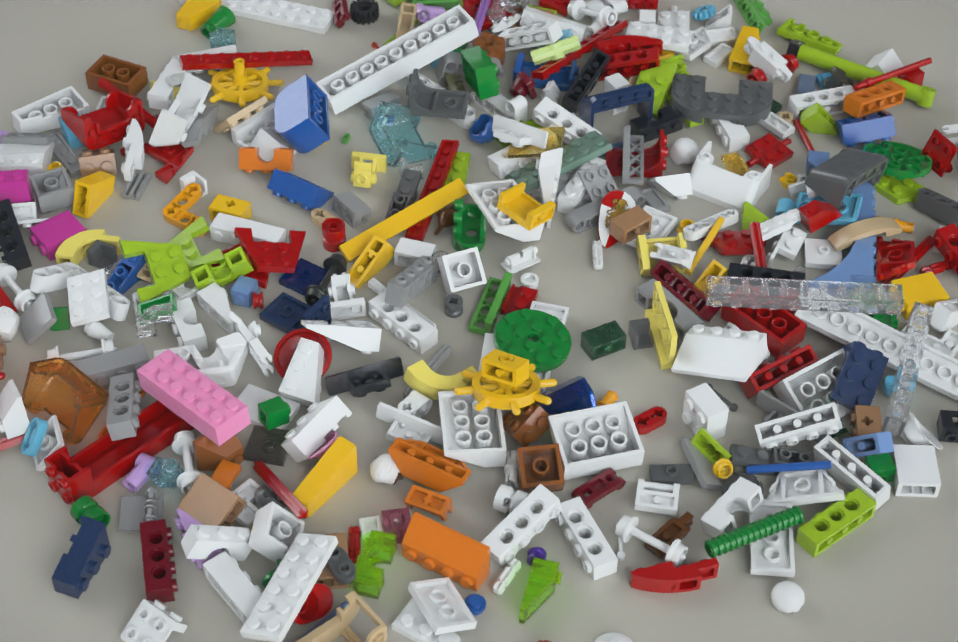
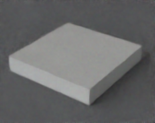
[19,292,57,345]

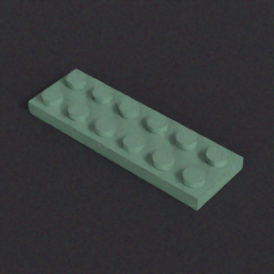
[505,130,613,193]

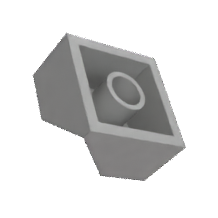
[29,166,74,213]

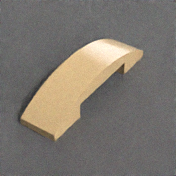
[828,217,903,251]

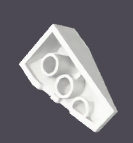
[535,148,563,228]
[301,320,382,354]

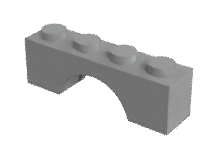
[635,278,704,342]

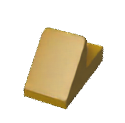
[694,259,728,297]

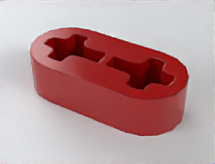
[633,406,667,435]

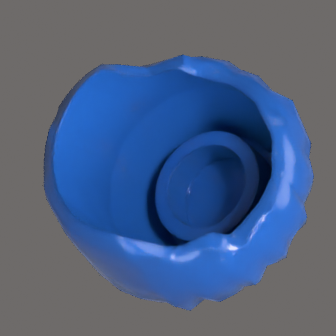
[468,114,495,144]

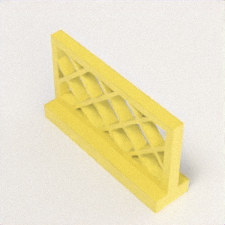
[644,281,678,370]

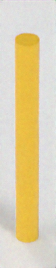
[685,217,725,276]

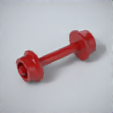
[747,54,799,82]

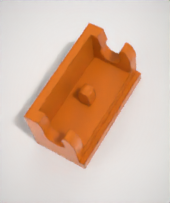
[404,484,453,522]

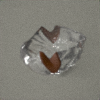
[500,0,529,14]

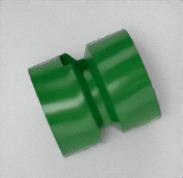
[70,495,111,527]

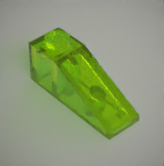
[519,557,563,624]

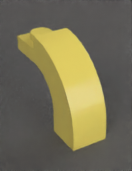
[55,229,122,265]
[403,360,477,400]

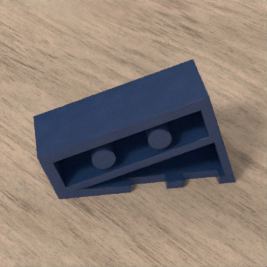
[51,516,111,599]

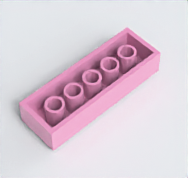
[136,349,251,446]

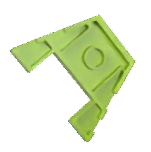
[168,216,226,272]
[120,240,191,303]

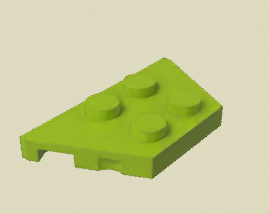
[635,62,677,119]
[872,175,925,205]

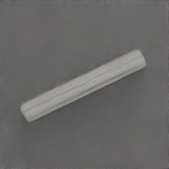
[403,345,452,398]

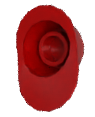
[294,583,333,625]

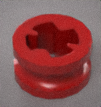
[253,292,264,309]

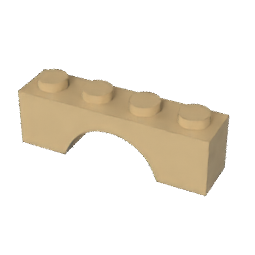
[395,2,417,39]

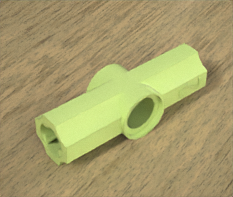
[530,35,581,65]

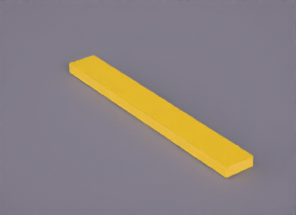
[338,177,469,263]

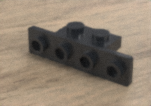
[325,356,404,398]

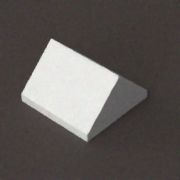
[866,48,904,77]
[249,128,297,161]
[33,414,64,472]

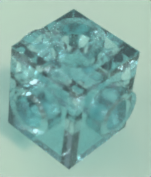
[209,28,236,48]
[146,457,184,489]

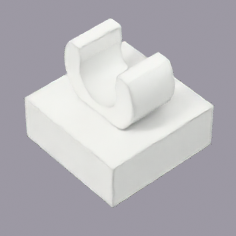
[540,80,561,103]

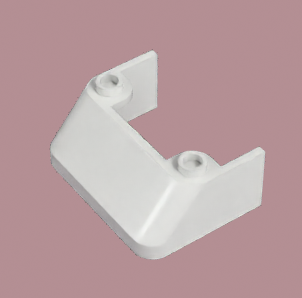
[148,73,211,147]
[690,141,773,214]

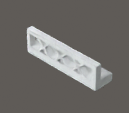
[231,103,277,147]

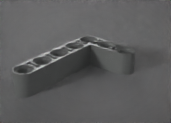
[914,188,958,227]

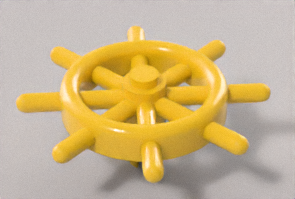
[208,58,284,108]

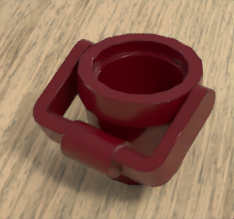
[509,71,538,100]

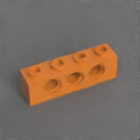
[842,80,906,118]

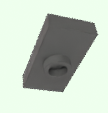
[649,464,693,485]

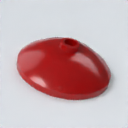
[273,328,332,378]

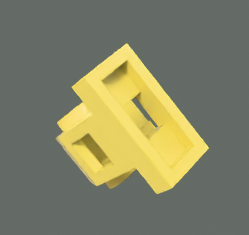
[351,151,387,188]

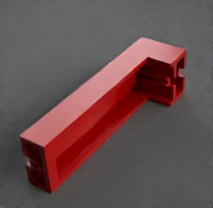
[44,400,195,505]

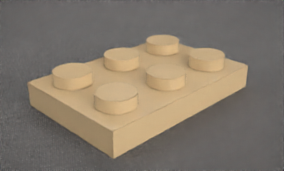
[213,96,268,134]

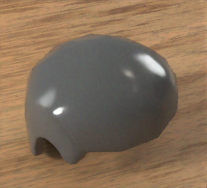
[254,484,286,509]

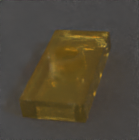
[721,152,750,176]

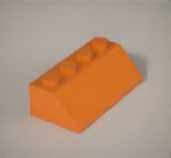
[402,512,490,592]

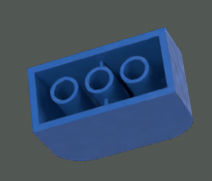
[274,74,330,154]

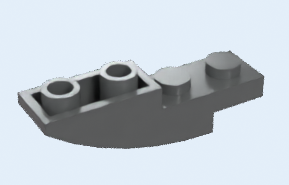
[385,168,422,220]
[729,443,814,476]

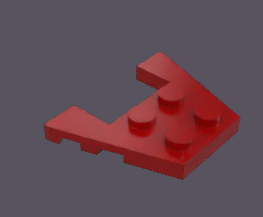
[120,142,194,184]
[234,227,306,274]

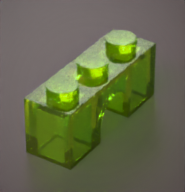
[350,530,397,599]

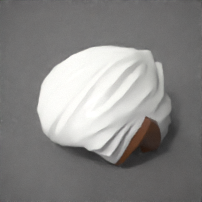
[370,453,404,485]

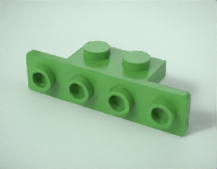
[734,0,773,35]

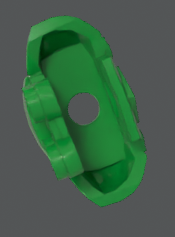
[451,199,487,252]

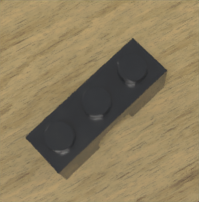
[629,105,684,143]

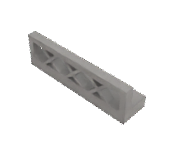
[622,125,644,185]

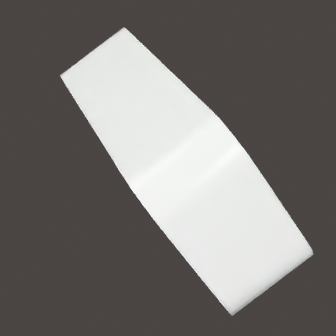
[470,91,528,123]

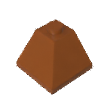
[193,434,245,471]

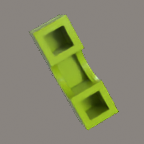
[190,246,254,290]

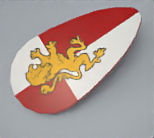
[598,190,636,248]

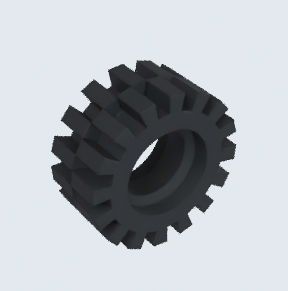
[350,0,379,25]

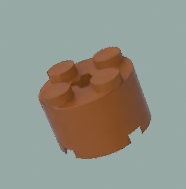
[473,32,505,65]

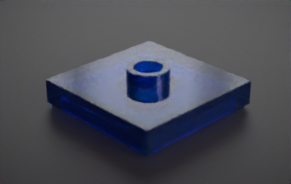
[279,258,328,296]

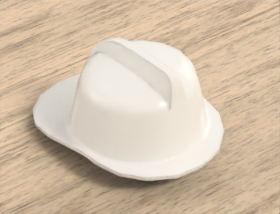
[899,412,943,450]

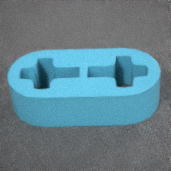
[21,417,48,457]

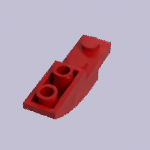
[596,35,663,55]
[629,557,719,593]

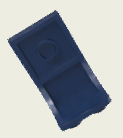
[259,292,332,333]
[829,341,889,411]

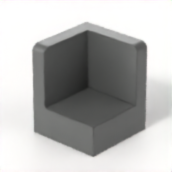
[86,240,118,271]
[628,318,653,350]

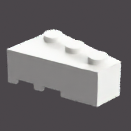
[278,337,324,407]

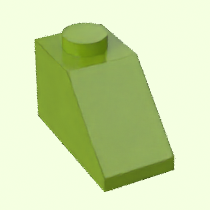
[800,102,838,135]

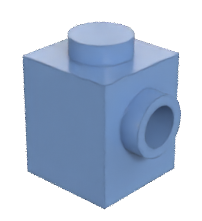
[230,275,259,308]

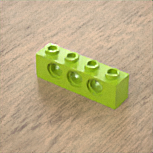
[795,488,877,558]

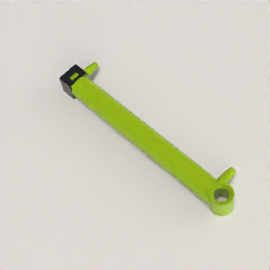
[786,39,937,108]

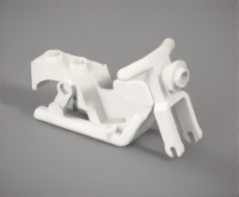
[154,311,274,388]

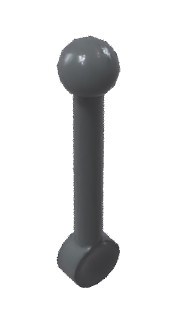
[708,384,738,412]

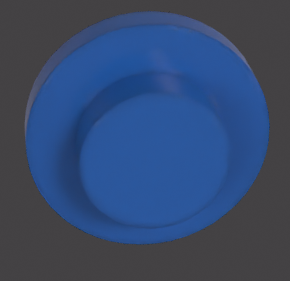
[464,594,486,616]

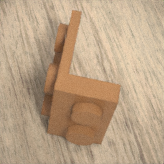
[78,146,117,178]

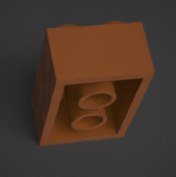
[85,54,149,97]

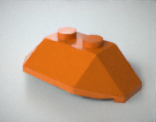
[388,437,472,492]

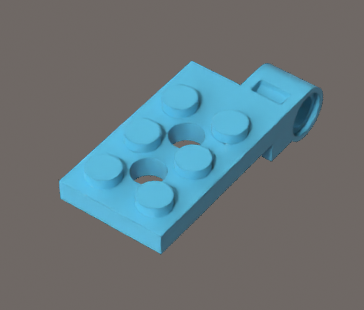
[774,192,863,225]

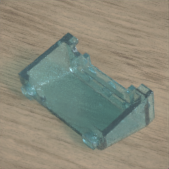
[369,101,438,167]

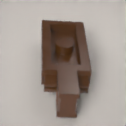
[644,511,694,559]

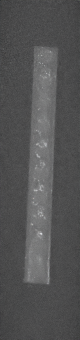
[706,276,904,315]

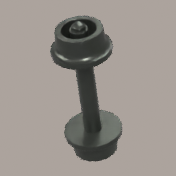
[305,254,347,306]

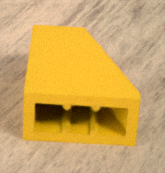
[175,0,222,31]
[72,171,115,219]

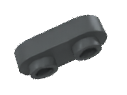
[326,546,356,584]

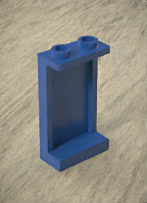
[513,52,579,92]

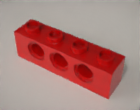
[599,47,661,81]
[931,223,958,275]

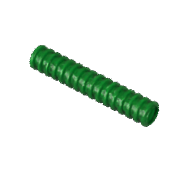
[704,505,804,558]

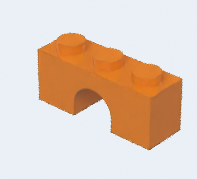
[239,147,294,173]

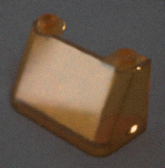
[22,357,109,446]

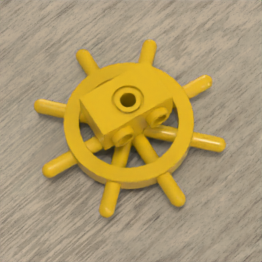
[454,349,557,415]

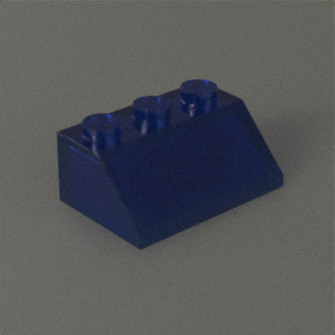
[535,376,596,428]

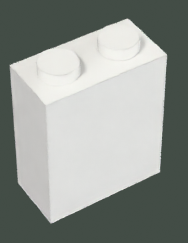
[890,444,941,497]

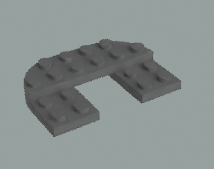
[670,74,773,127]

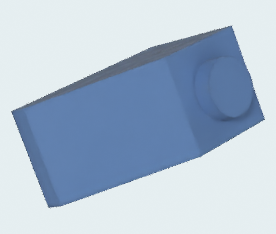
[842,431,894,458]

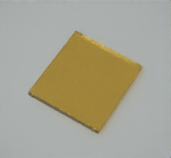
[507,127,565,158]

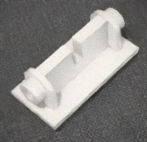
[500,246,541,274]

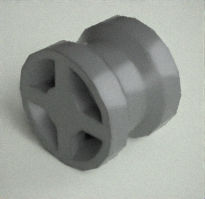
[444,294,463,318]

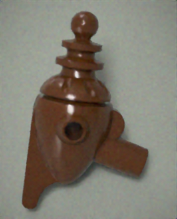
[434,204,458,235]

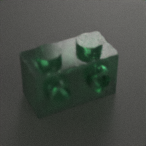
[580,321,627,361]

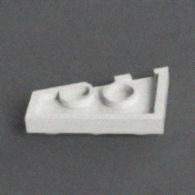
[392,597,461,642]

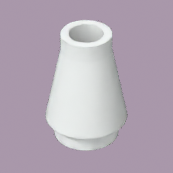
[84,321,115,340]

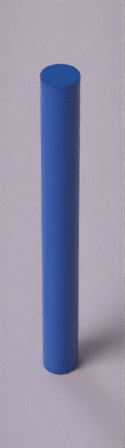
[746,460,831,474]

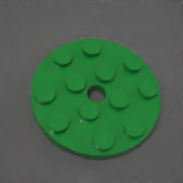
[862,141,933,180]
[493,308,572,372]

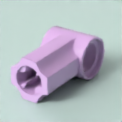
[416,3,445,23]
[122,453,163,493]

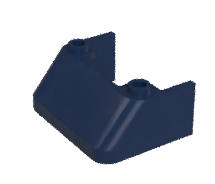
[579,83,654,127]

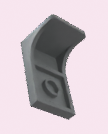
[406,69,470,120]

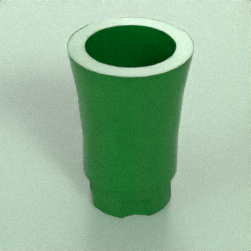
[200,5,236,39]

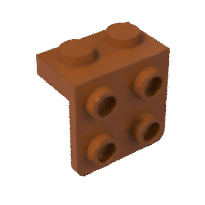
[502,402,550,447]

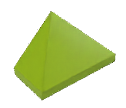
[741,201,769,231]
[691,427,732,465]

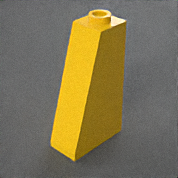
[728,25,760,75]
[293,436,358,519]

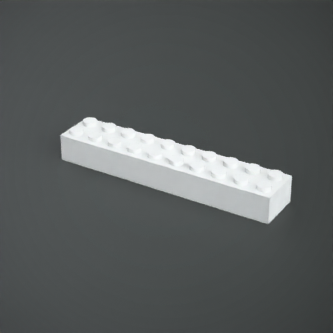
[316,5,479,115]

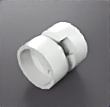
[493,484,530,514]

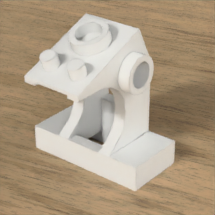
[327,272,366,320]

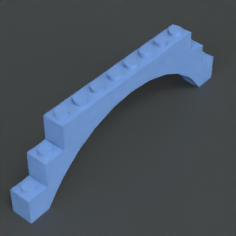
[803,150,877,301]

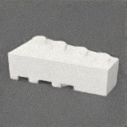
[11,86,90,133]

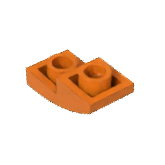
[211,459,241,491]

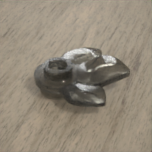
[821,67,854,89]

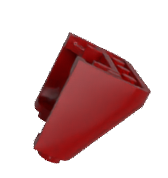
[60,89,145,150]

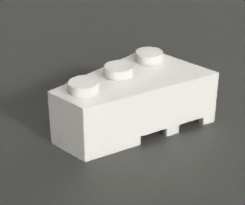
[281,395,352,463]

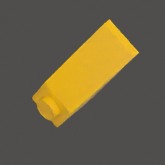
[347,235,395,289]

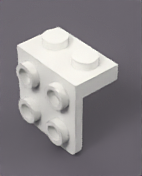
[121,599,188,642]

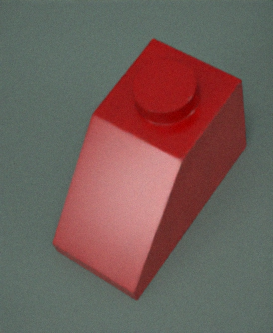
[798,200,842,233]

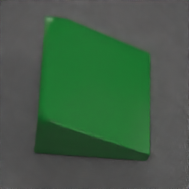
[50,307,70,331]

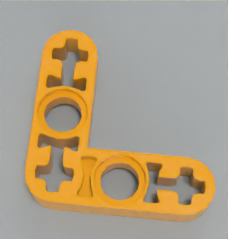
[162,183,208,236]

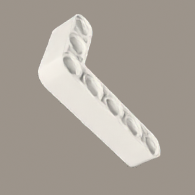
[30,262,130,321]

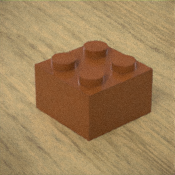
[516,443,565,493]

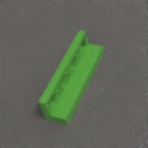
[468,271,513,336]

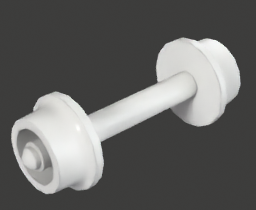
[567,0,617,27]
[0,263,38,312]
[45,338,118,371]
[172,430,201,495]
[615,515,688,567]

